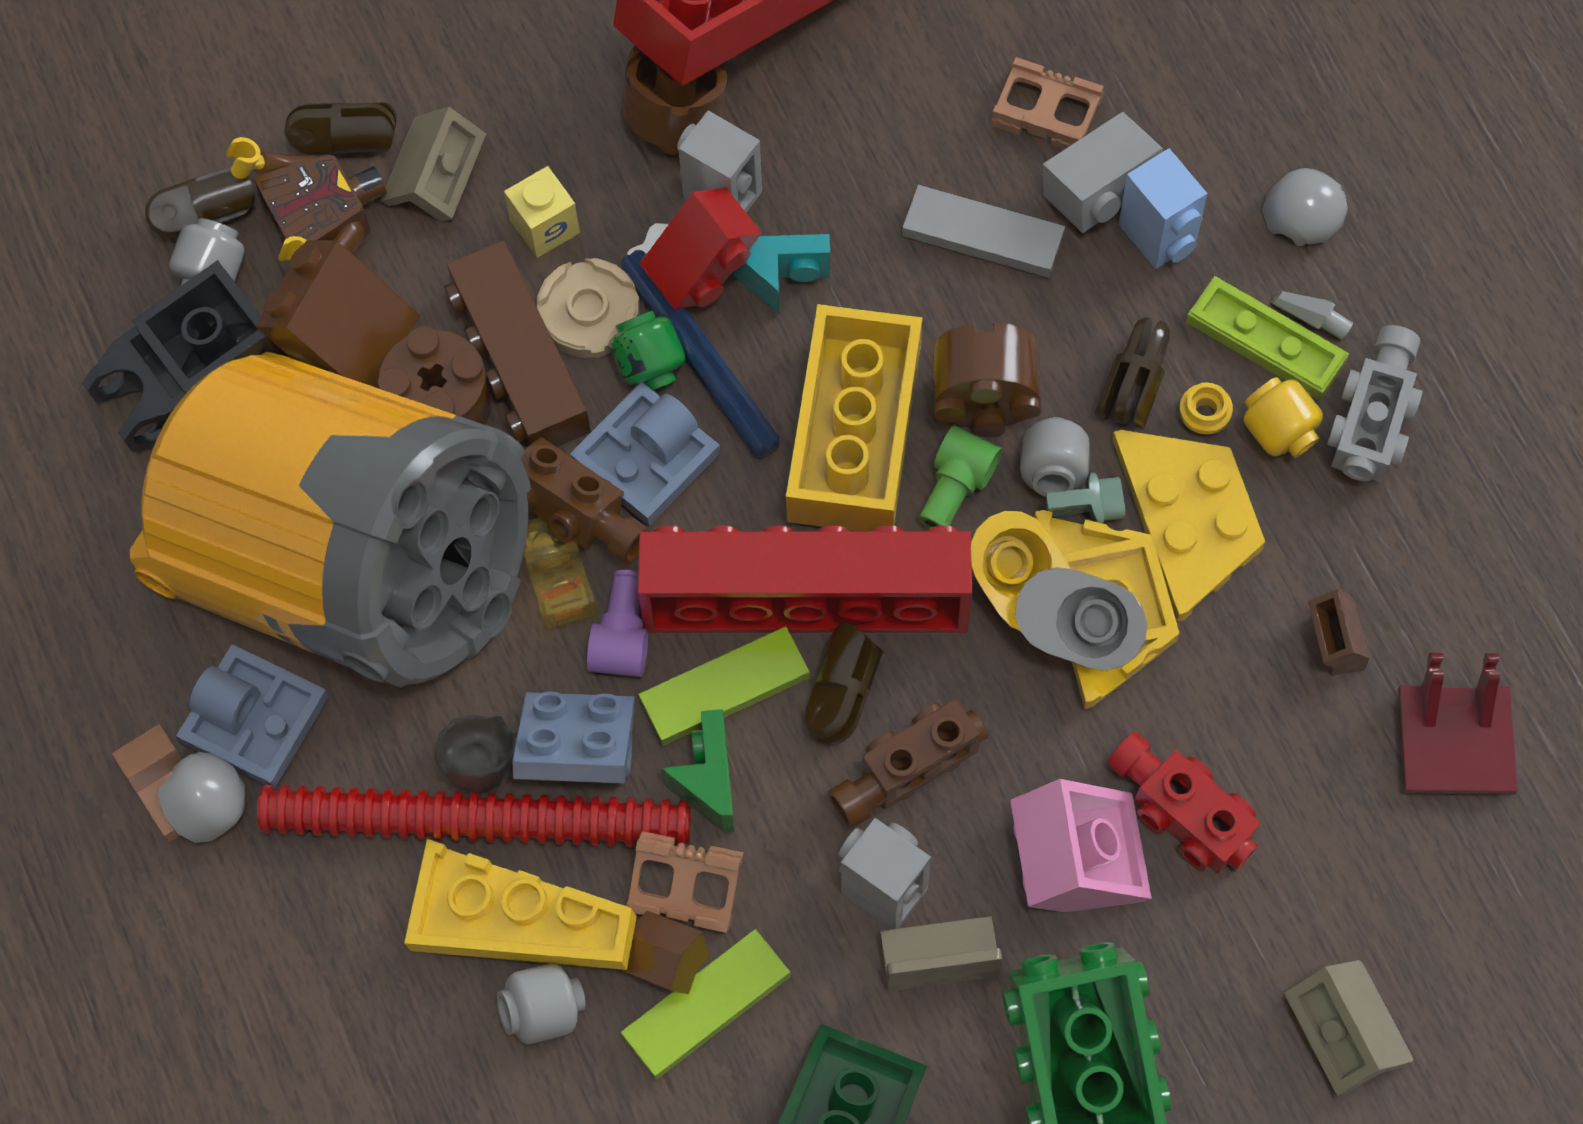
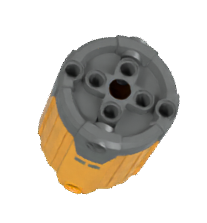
[130,352,531,688]

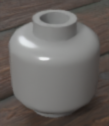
[169,218,245,285]
[1020,417,1090,497]
[497,963,585,1045]

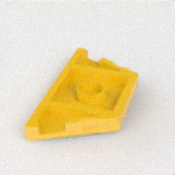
[1112,430,1265,622]
[1034,510,1180,709]

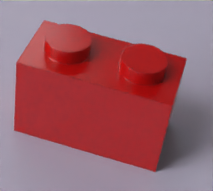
[639,187,762,310]

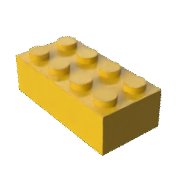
[786,304,922,531]

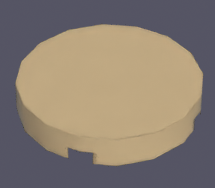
[537,258,640,358]

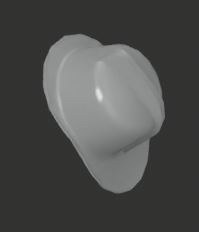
[1015,567,1147,670]

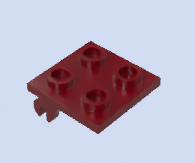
[1398,653,1518,795]

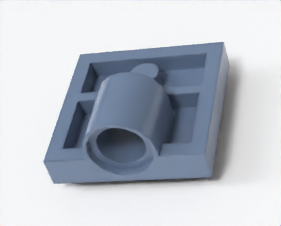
[570,383,720,526]
[176,644,329,788]
[513,691,635,783]

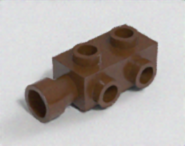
[522,437,651,565]
[828,698,988,829]

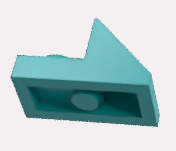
[731,234,830,313]

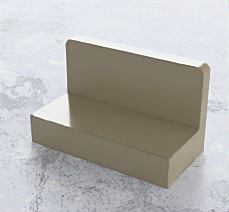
[380,106,486,222]
[880,916,1003,991]
[1284,960,1413,1096]

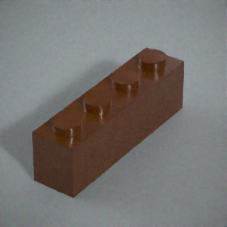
[444,240,591,447]

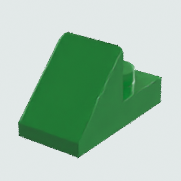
[661,709,734,832]

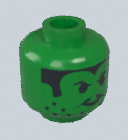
[609,310,685,390]

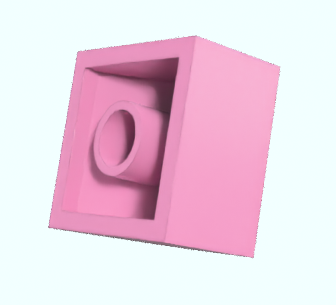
[1010,779,1152,913]

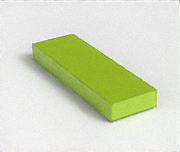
[1186,276,1349,401]
[639,626,810,746]
[621,929,791,1080]

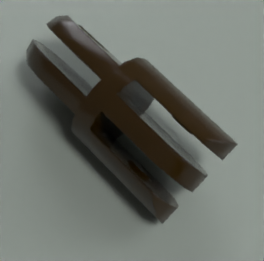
[284,102,397,154]
[145,168,255,238]
[1094,317,1170,430]
[804,622,883,745]

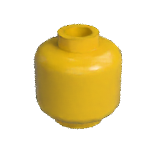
[1244,377,1323,458]

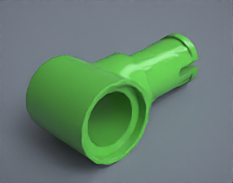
[918,425,1003,529]

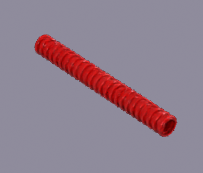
[257,784,691,848]

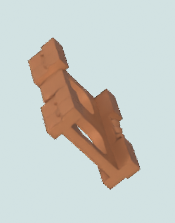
[991,57,1104,150]
[626,831,744,933]

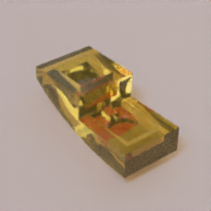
[524,518,598,630]

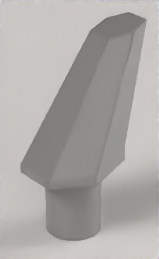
[1270,291,1353,340]

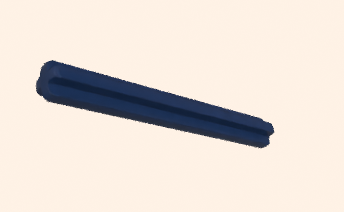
[621,250,780,458]

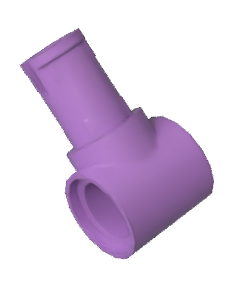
[587,570,648,677]

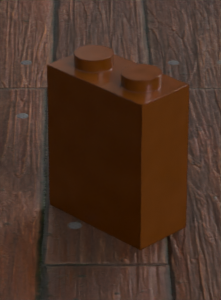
[255,240,420,389]

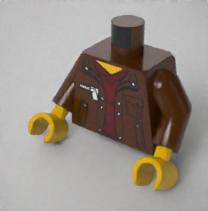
[226,137,387,261]

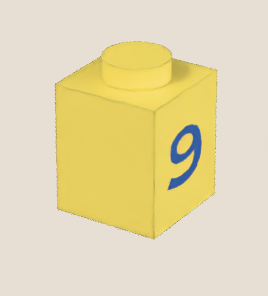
[504,166,580,258]

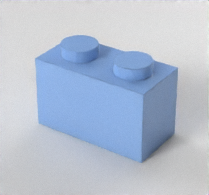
[1118,148,1208,269]

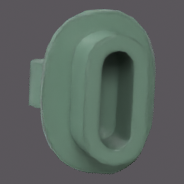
[1045,472,1126,524]

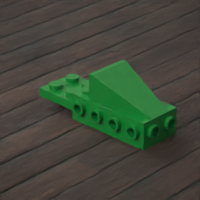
[1002,942,1172,1124]

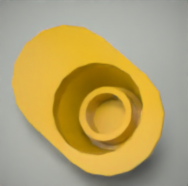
[971,511,1071,632]

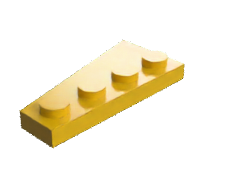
[404,839,637,970]

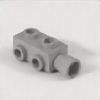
[1327,325,1423,483]

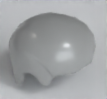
[1262,168,1348,246]
[158,752,245,843]

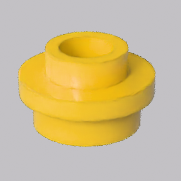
[1179,383,1233,435]

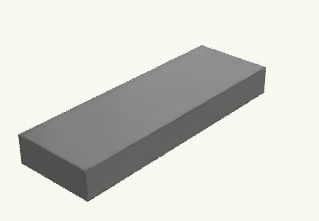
[902,185,1065,278]

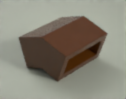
[1308,589,1370,676]
[618,911,710,994]

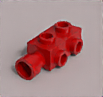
[1106,731,1261,874]

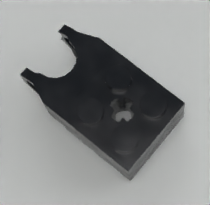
[82,260,290,452]

